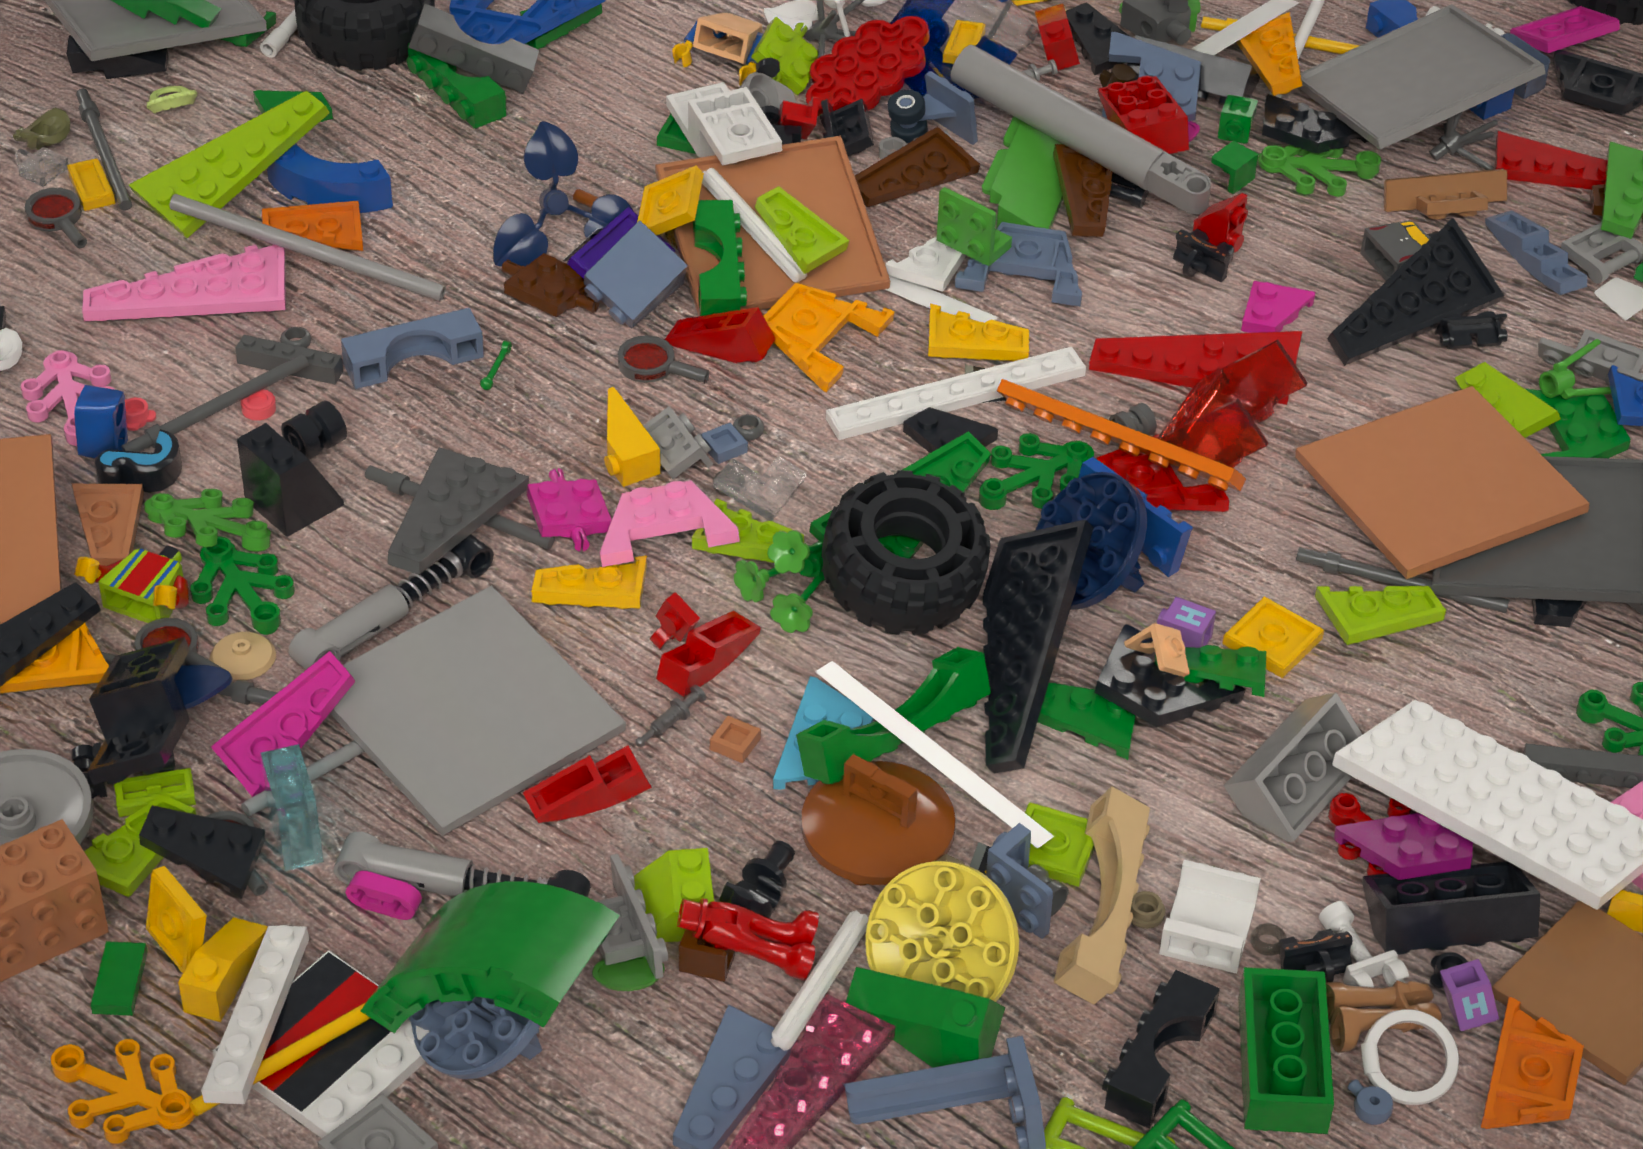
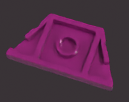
[1334,813,1473,880]

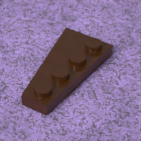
[855,126,981,207]
[1053,144,1113,237]

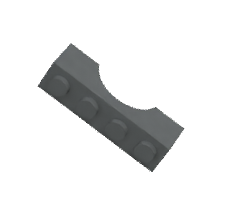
[409,4,539,93]

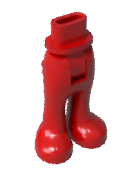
[677,898,819,981]

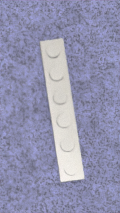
[201,925,309,1104]

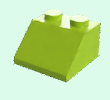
[634,848,714,942]

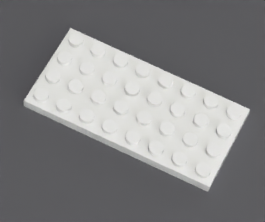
[1332,700,1643,910]

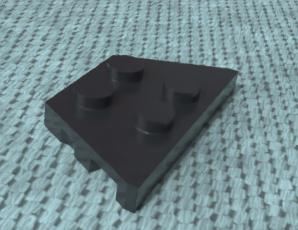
[1553,50,1643,115]
[1262,94,1369,154]

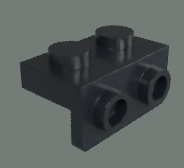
[819,99,874,156]

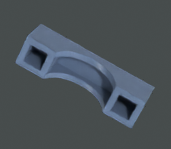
[341,307,484,389]

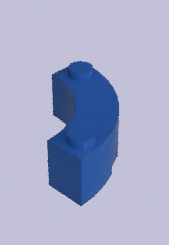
[267,143,393,213]

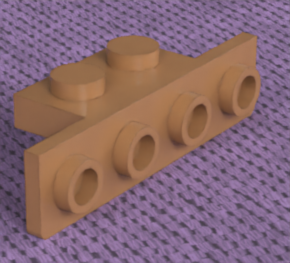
[1384,169,1507,219]

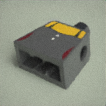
[1360,220,1438,281]

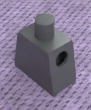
[1120,0,1191,45]

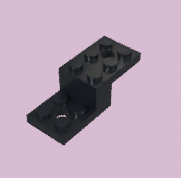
[87,637,190,785]

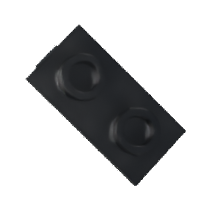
[1434,311,1507,349]

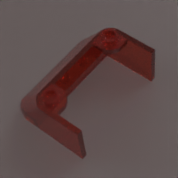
[1159,340,1308,468]

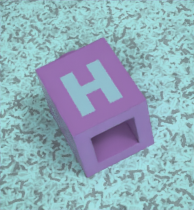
[1157,597,1216,648]
[1440,959,1499,1032]

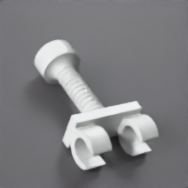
[1319,901,1409,987]

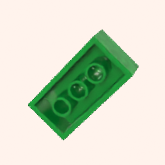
[1238,967,1334,1134]

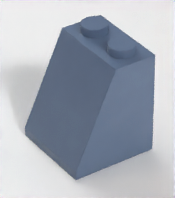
[584,220,688,329]

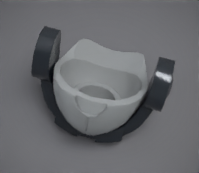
[740,58,796,125]

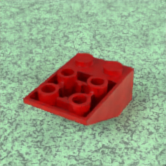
[1097,76,1189,154]

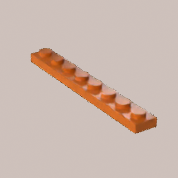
[996,379,1246,491]

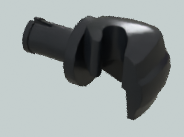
[719,841,795,918]

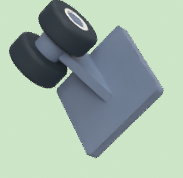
[887,71,978,145]

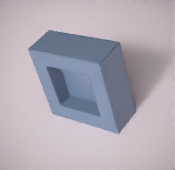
[701,423,748,464]

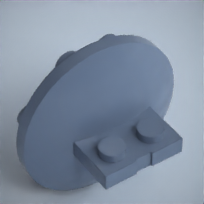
[409,997,543,1079]

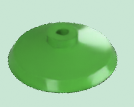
[592,956,665,991]

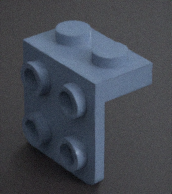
[986,823,1053,939]

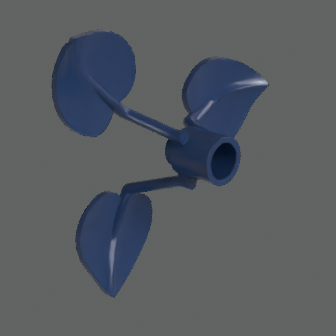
[493,121,633,266]

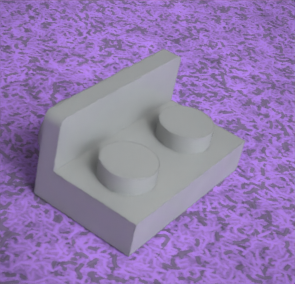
[643,406,713,479]

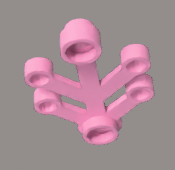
[21,350,115,446]

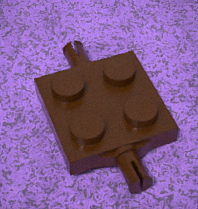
[501,253,599,317]

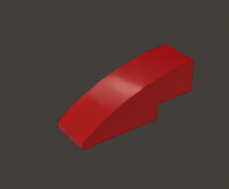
[656,610,761,697]
[523,745,652,823]

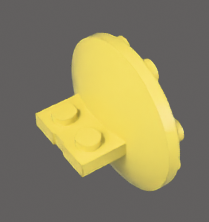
[865,861,1019,1002]

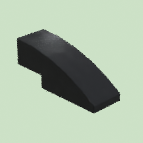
[66,35,168,79]

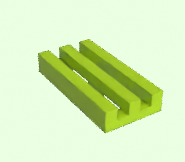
[114,768,196,817]

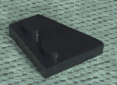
[903,407,998,453]

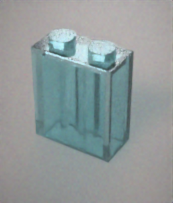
[260,744,324,871]

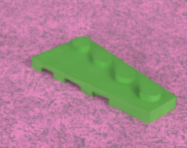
[1601,141,1643,239]

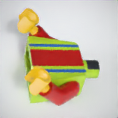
[74,546,189,623]

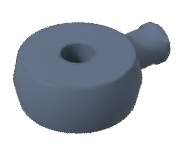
[1348,1079,1393,1125]

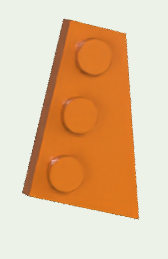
[262,201,364,251]

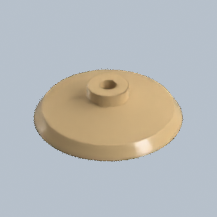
[209,632,276,681]

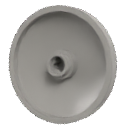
[0,749,94,846]

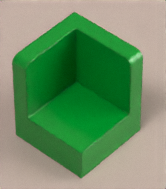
[1211,140,1258,194]

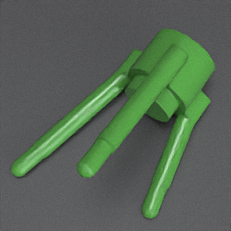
[1539,339,1611,399]

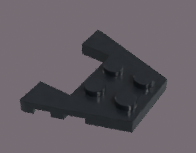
[1094,624,1246,727]

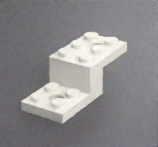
[666,82,782,166]

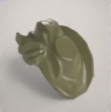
[13,107,70,151]

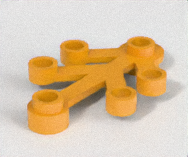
[51,1039,195,1144]

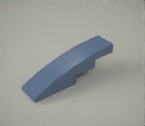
[1485,210,1587,295]

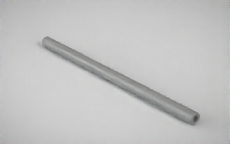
[170,194,446,301]

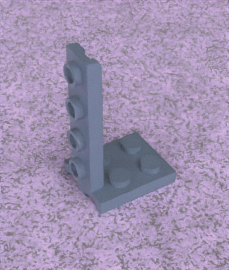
[844,1036,1046,1149]

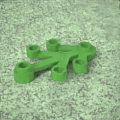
[1258,145,1381,197]
[144,489,271,551]

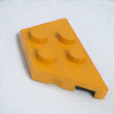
[0,623,109,693]

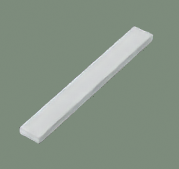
[825,346,1086,440]

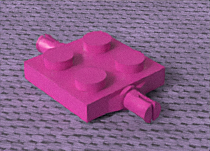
[527,468,612,552]

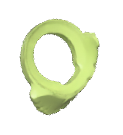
[146,86,197,114]

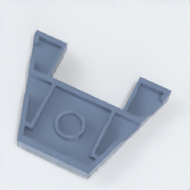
[1102,32,1201,121]
[955,222,1082,307]

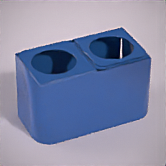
[74,385,128,459]

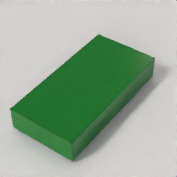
[91,941,148,1016]

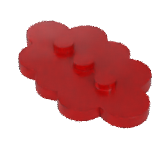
[805,16,930,116]

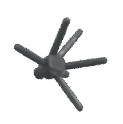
[805,0,865,58]
[1429,112,1498,170]

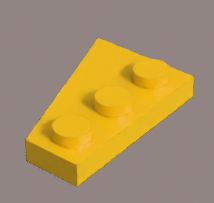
[928,303,1029,361]

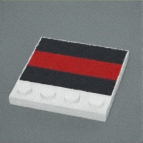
[212,950,430,1138]

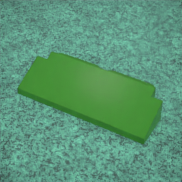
[982,116,1063,229]

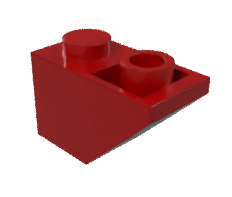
[1193,193,1248,252]

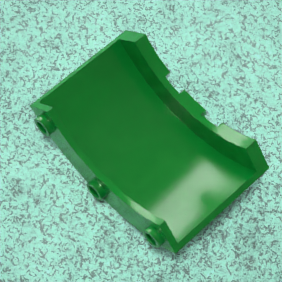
[361,881,620,1034]

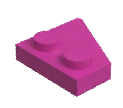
[1241,281,1316,333]

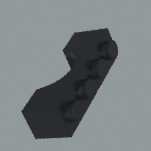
[1102,970,1220,1129]

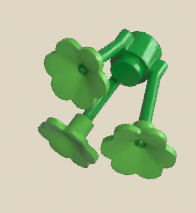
[734,530,825,633]

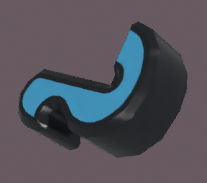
[94,429,182,493]

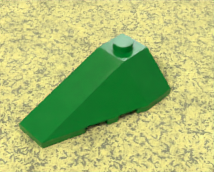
[845,967,1005,1068]

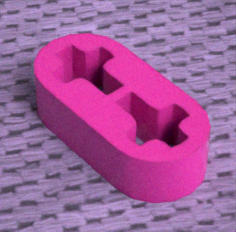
[345,870,422,920]

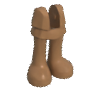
[1326,980,1442,1053]

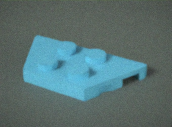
[773,676,874,790]

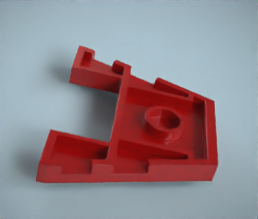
[1096,426,1229,512]

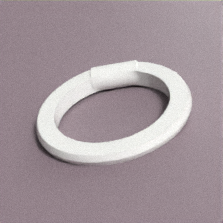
[1361,1009,1459,1105]

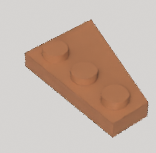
[71,483,144,566]

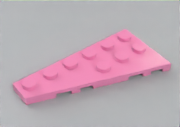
[82,245,286,322]

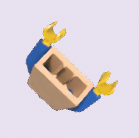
[672,13,763,86]

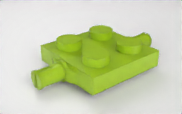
[751,17,818,96]

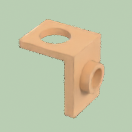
[1124,623,1190,677]

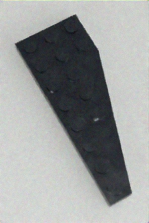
[982,519,1094,774]

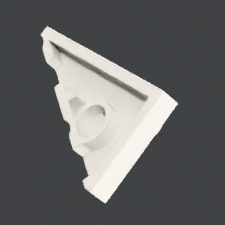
[886,236,967,292]

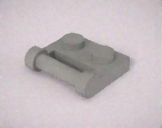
[1561,222,1643,284]

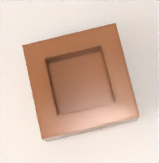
[710,716,761,763]

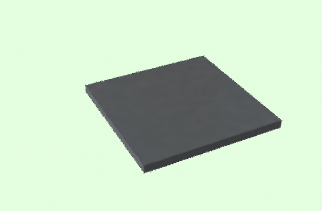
[1432,456,1643,603]

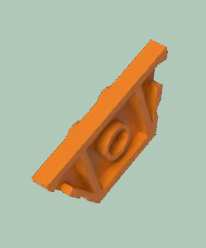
[1481,997,1584,1129]

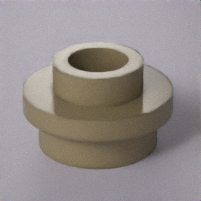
[1130,891,1165,929]

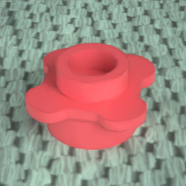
[125,397,156,431]

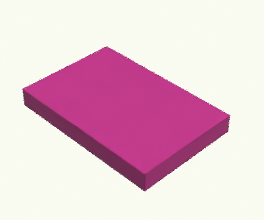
[1510,6,1620,53]

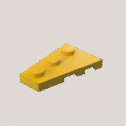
[531,555,647,609]

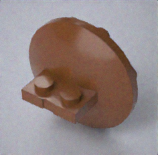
[801,754,955,886]

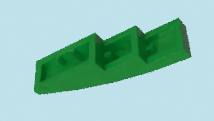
[111,0,222,28]

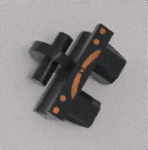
[1173,229,1234,282]
[1279,929,1352,982]

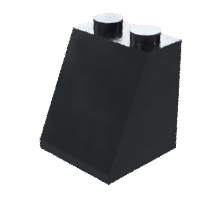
[237,423,344,537]

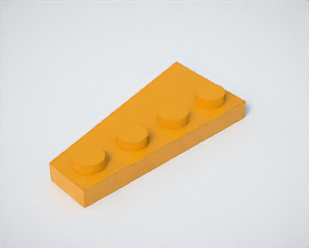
[1236,12,1302,96]

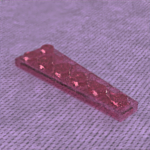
[728,994,896,1149]

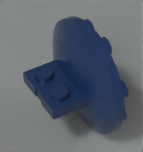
[1035,472,1147,610]

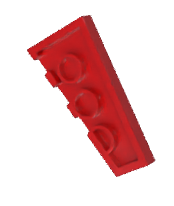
[1495,131,1608,190]

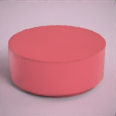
[241,389,276,420]

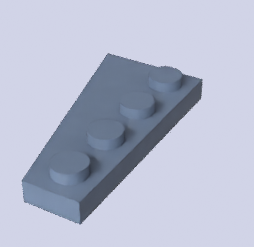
[673,1004,797,1149]

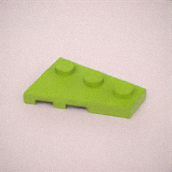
[755,186,850,274]
[1455,362,1561,438]
[691,499,804,563]
[1315,586,1446,645]
[84,795,196,897]

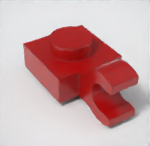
[650,592,700,650]

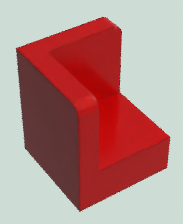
[778,97,819,140]

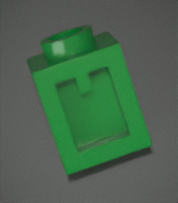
[1218,95,1258,144]

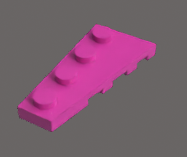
[211,651,355,797]

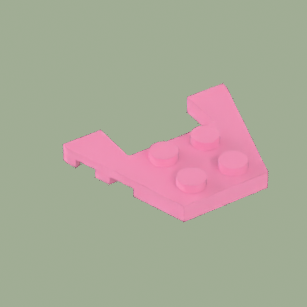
[600,480,740,567]

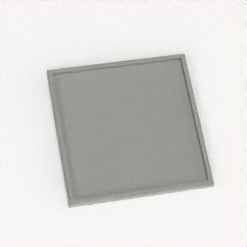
[44,0,267,61]
[1298,4,1546,150]
[330,585,626,836]

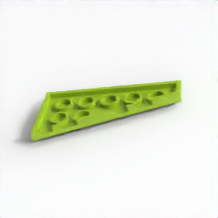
[128,90,330,238]

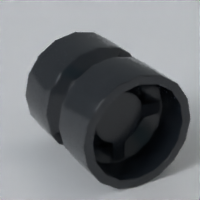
[281,400,347,459]

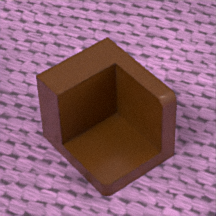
[679,929,735,982]

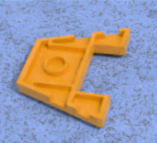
[764,283,895,393]

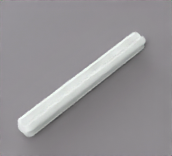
[702,168,807,283]
[771,910,869,1051]

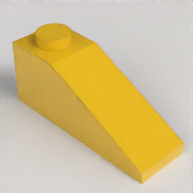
[604,387,660,487]
[178,917,268,1022]

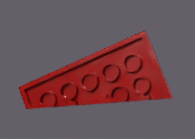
[1089,331,1303,405]

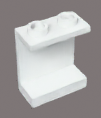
[1159,860,1261,974]

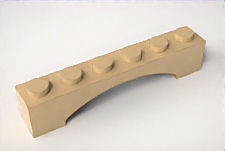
[1054,786,1150,1005]

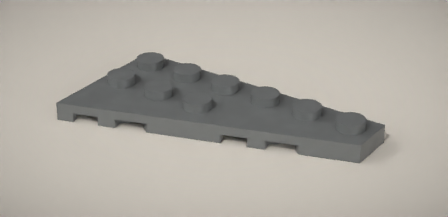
[387,447,529,575]

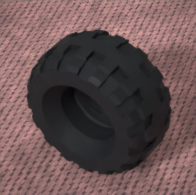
[294,0,435,70]
[821,470,991,635]

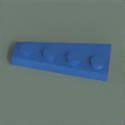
[1078,457,1193,577]

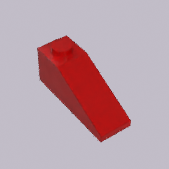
[1035,4,1080,70]
[664,307,775,363]

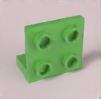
[936,187,1012,266]

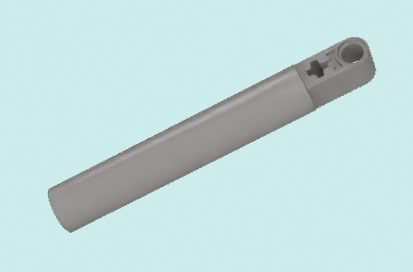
[951,44,1211,214]

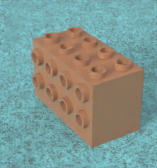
[0,819,109,982]

